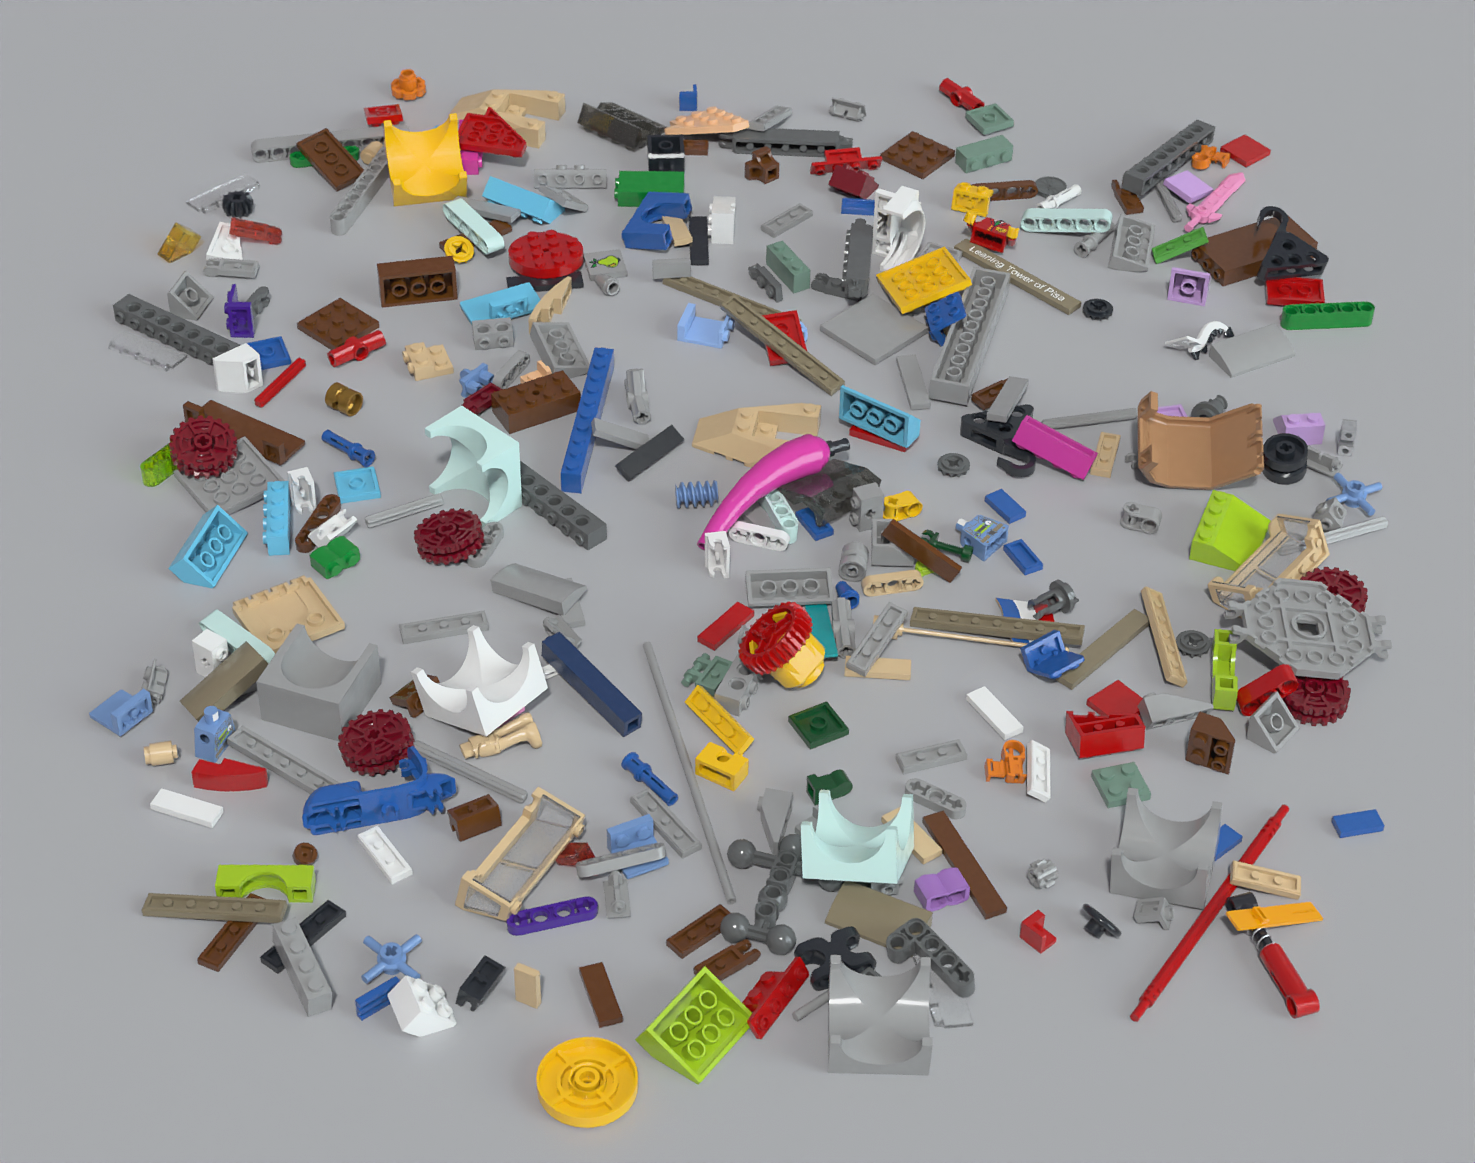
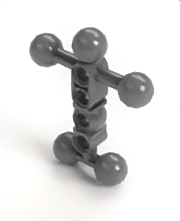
[720,834,844,955]

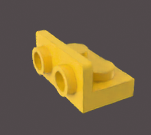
[951,182,993,217]

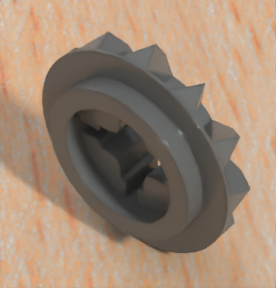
[938,453,970,477]
[1176,630,1211,657]

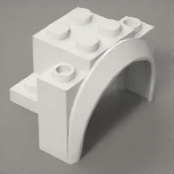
[872,186,925,271]

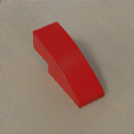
[191,758,268,792]

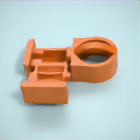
[1191,145,1230,170]
[984,740,1027,784]

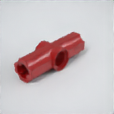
[939,78,984,110]
[327,330,386,367]

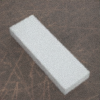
[966,686,1023,740]
[1027,740,1050,803]
[150,788,224,828]
[357,826,413,884]

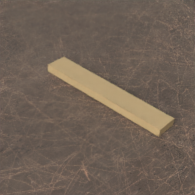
[1141,586,1188,687]

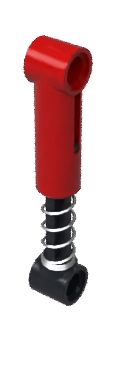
[1226,892,1320,1019]

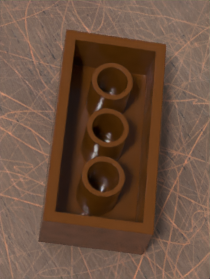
[377,255,458,308]
[491,370,581,434]

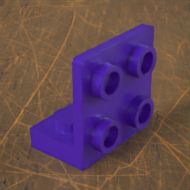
[224,284,255,338]

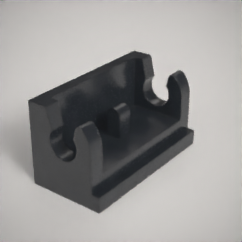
[456,955,506,1011]

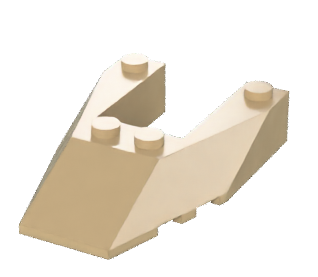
[448,89,565,149]
[692,403,821,468]

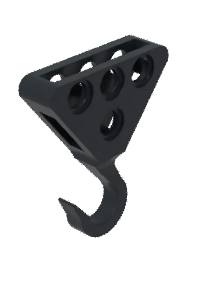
[1256,206,1329,280]
[960,404,1036,477]

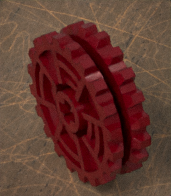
[169,415,238,479]
[414,508,485,565]
[1300,567,1368,613]
[1282,676,1351,726]
[338,709,415,776]

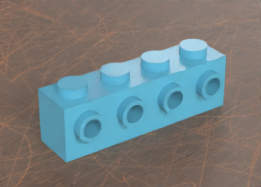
[263,481,291,556]

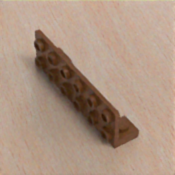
[183,400,305,465]

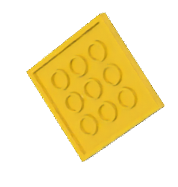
[876,246,972,314]

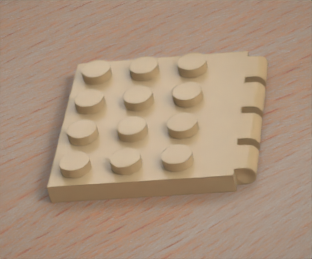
[232,575,345,654]

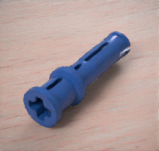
[321,429,375,467]
[621,752,678,806]

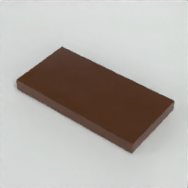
[296,128,364,192]

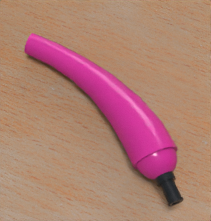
[697,434,850,551]

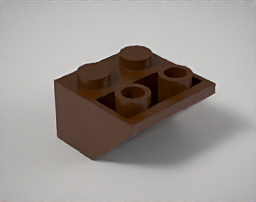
[1186,712,1236,775]

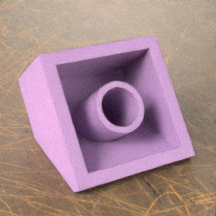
[1167,267,1211,306]
[1273,413,1326,445]

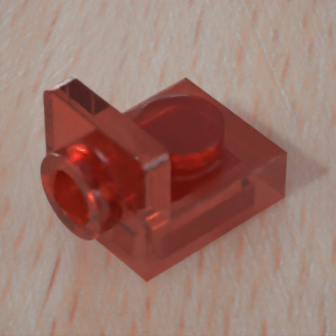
[556,842,595,866]

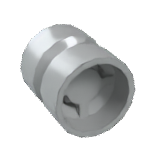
[839,542,869,582]

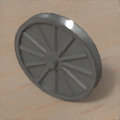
[1035,176,1067,197]

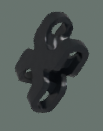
[794,926,877,991]

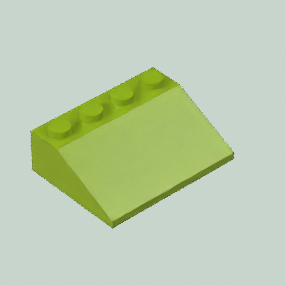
[1189,490,1271,571]
[635,966,752,1084]

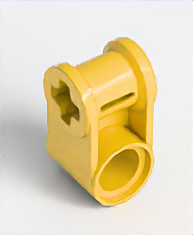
[883,491,923,521]

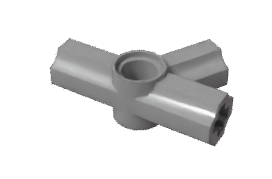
[624,369,651,425]

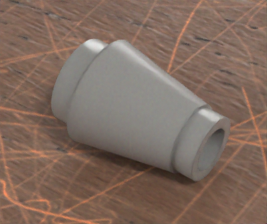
[595,273,620,295]

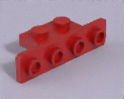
[810,147,882,175]
[742,957,810,1039]

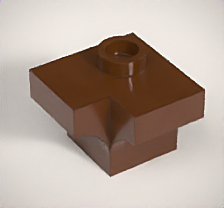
[745,146,780,184]

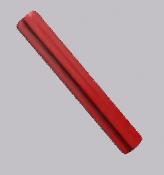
[254,357,306,408]

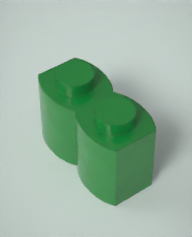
[309,536,360,579]

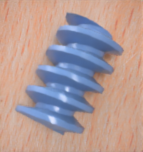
[675,480,718,508]

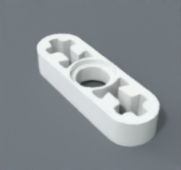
[729,521,790,551]

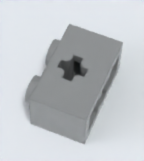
[849,482,884,532]

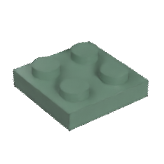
[965,103,1014,135]
[1091,762,1151,808]

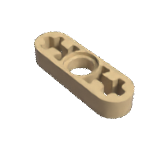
[861,570,924,597]

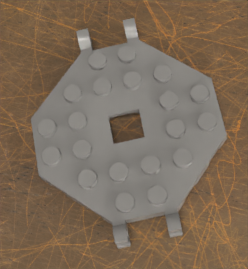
[1224,578,1392,680]

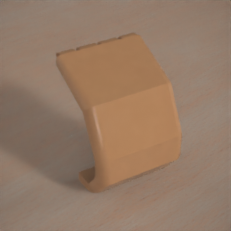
[1138,391,1264,490]

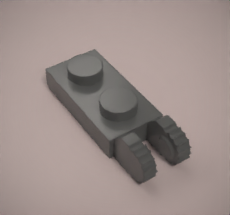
[811,273,863,301]
[246,286,270,321]

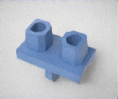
[459,363,494,398]

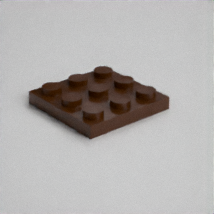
[880,131,955,179]
[297,298,379,350]

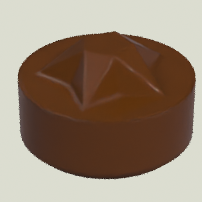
[292,842,317,865]

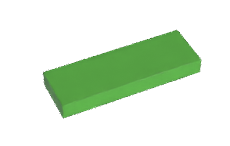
[1151,227,1209,264]

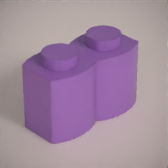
[914,868,970,912]

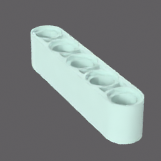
[443,198,504,254]
[1020,208,1113,233]
[757,488,799,544]
[199,609,275,664]

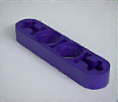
[506,896,598,936]

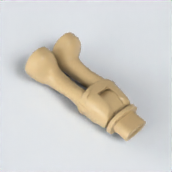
[459,712,542,759]

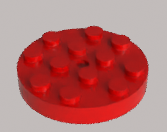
[508,230,584,279]

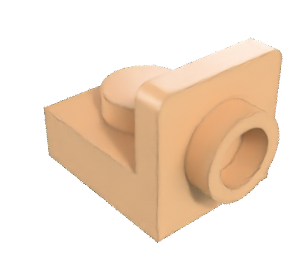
[520,360,552,383]

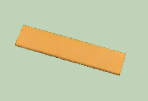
[1225,902,1323,931]

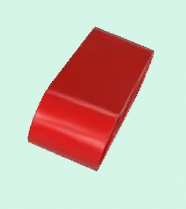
[1236,664,1299,716]

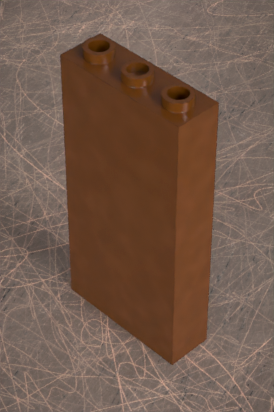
[1191,216,1318,287]

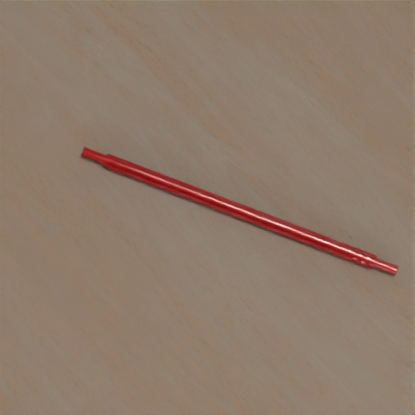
[1130,804,1289,1022]

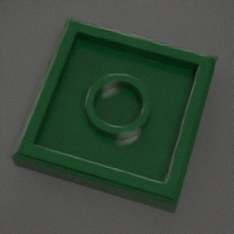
[788,701,849,750]

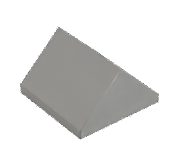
[167,271,213,321]
[1246,692,1300,753]

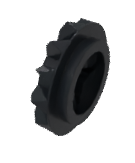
[1083,299,1113,321]

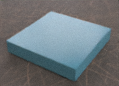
[333,467,381,504]

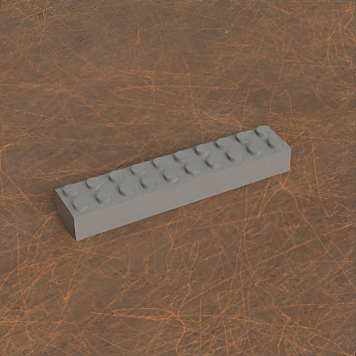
[929,267,1011,405]

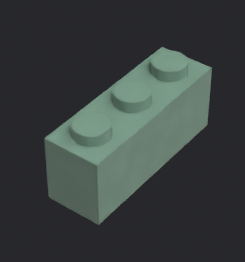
[955,135,1013,173]
[766,241,811,294]

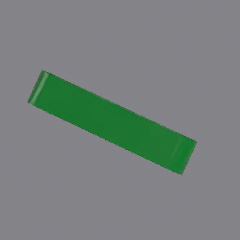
[1280,301,1375,330]

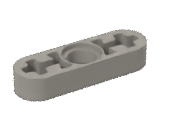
[492,350,530,389]
[467,522,504,568]
[905,778,966,819]

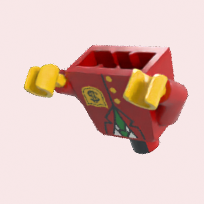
[963,211,1019,253]

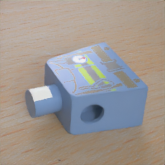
[955,515,1009,561]
[194,706,236,763]

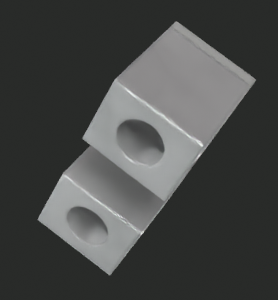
[1337,419,1357,457]

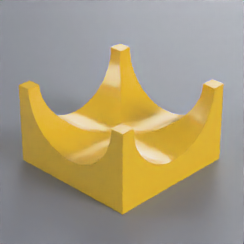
[384,113,467,206]

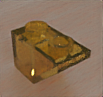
[157,222,202,263]

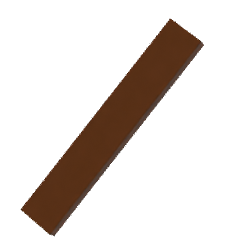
[922,810,1007,920]

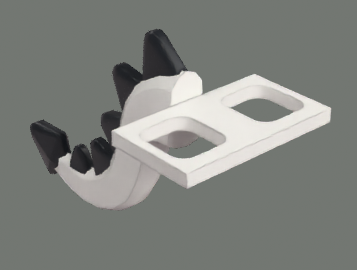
[1165,321,1234,360]

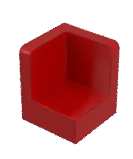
[1020,910,1057,954]

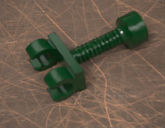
[921,529,974,563]

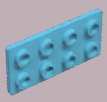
[460,282,541,325]

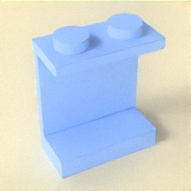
[677,303,735,349]

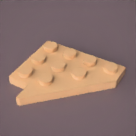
[664,106,749,135]

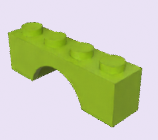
[1211,629,1238,711]
[215,864,316,903]

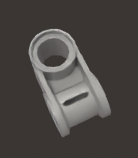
[1120,502,1162,534]

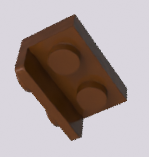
[389,675,440,718]

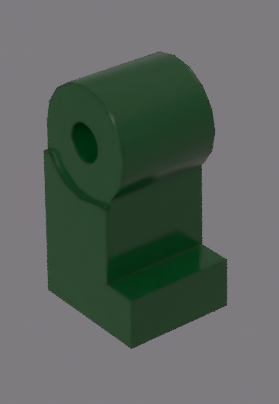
[806,769,853,806]

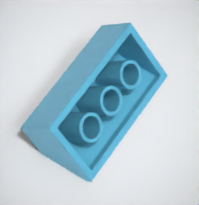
[482,176,566,224]
[839,385,921,448]
[168,505,248,588]

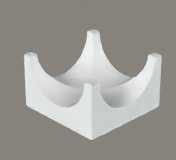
[411,625,548,736]

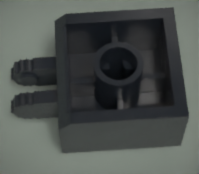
[647,134,685,173]

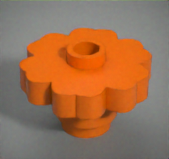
[391,69,426,100]

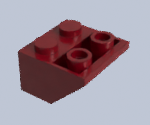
[828,164,879,199]

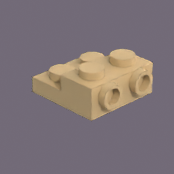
[402,342,454,381]

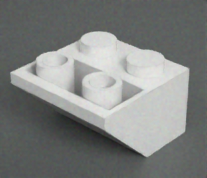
[213,343,263,393]
[387,975,457,1037]

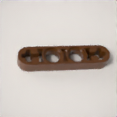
[972,180,1038,201]
[295,494,341,553]

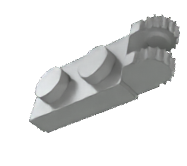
[203,258,259,278]

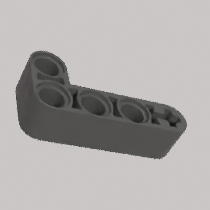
[886,918,975,998]

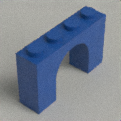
[621,192,692,250]

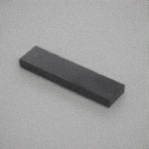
[689,216,709,265]
[506,271,583,292]
[615,424,685,482]
[260,900,346,974]

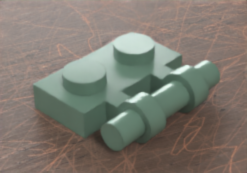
[681,653,733,696]

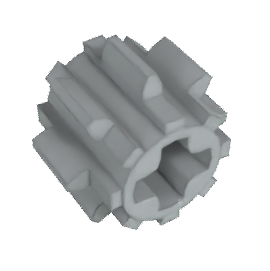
[1027,859,1059,889]

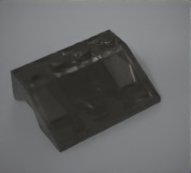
[577,102,667,150]
[777,459,882,528]

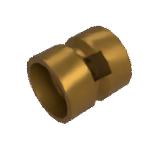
[325,382,363,416]

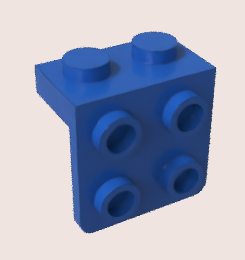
[924,292,966,346]
[1020,630,1085,679]

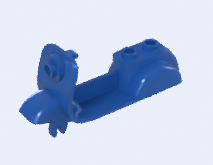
[302,746,456,835]

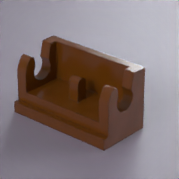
[447,794,502,842]

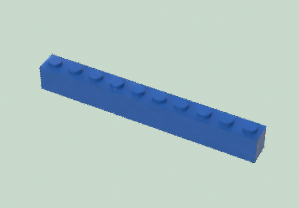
[561,347,614,494]

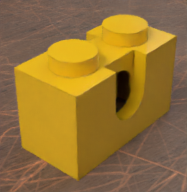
[695,742,749,791]

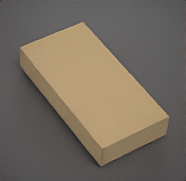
[514,963,541,1009]

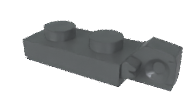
[748,263,783,303]

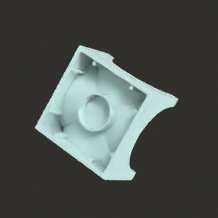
[425,406,522,528]
[801,790,914,884]

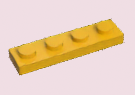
[685,685,755,755]

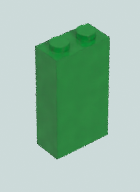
[614,171,684,207]

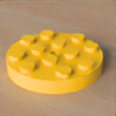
[536,1037,638,1128]

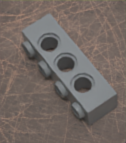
[714,653,766,717]

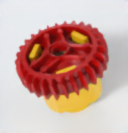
[738,601,825,688]

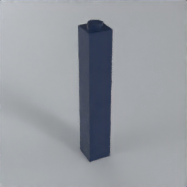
[541,631,642,738]

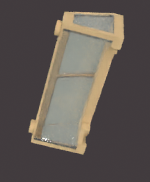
[1208,513,1330,619]
[455,787,585,921]

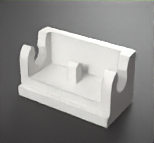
[287,467,317,515]
[308,509,357,548]
[705,531,730,578]

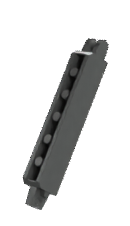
[718,128,853,157]
[841,218,873,298]

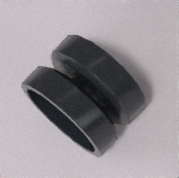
[1262,433,1308,485]

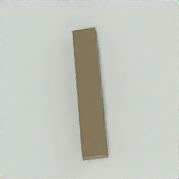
[1055,609,1150,690]
[142,893,288,923]

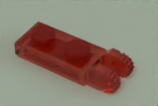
[229,218,282,245]

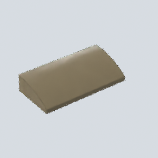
[180,641,268,722]
[825,881,933,958]

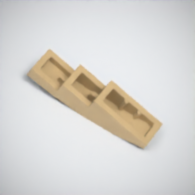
[528,277,572,334]

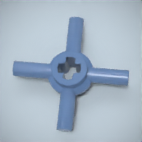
[1326,473,1382,516]
[361,934,422,984]

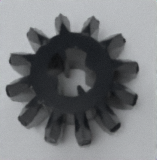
[222,190,254,219]

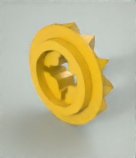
[444,236,474,264]

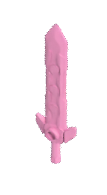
[1184,172,1245,232]

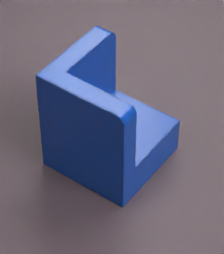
[679,84,697,111]

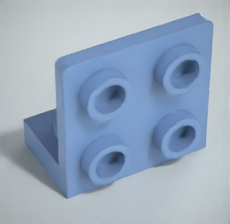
[89,689,153,736]
[607,814,669,879]

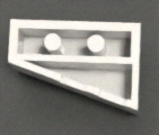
[708,196,736,244]

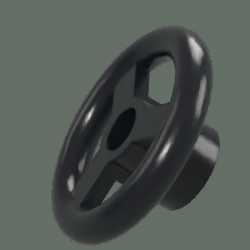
[1082,903,1122,938]

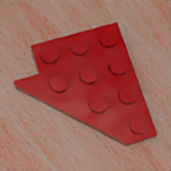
[458,107,527,158]

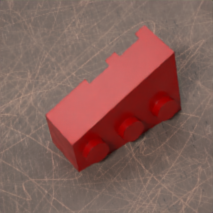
[1065,711,1145,759]

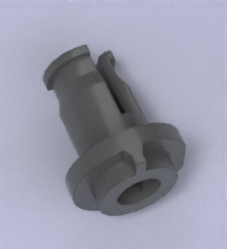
[1191,395,1228,418]
[1028,579,1079,620]

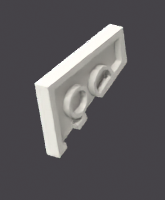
[206,222,243,260]

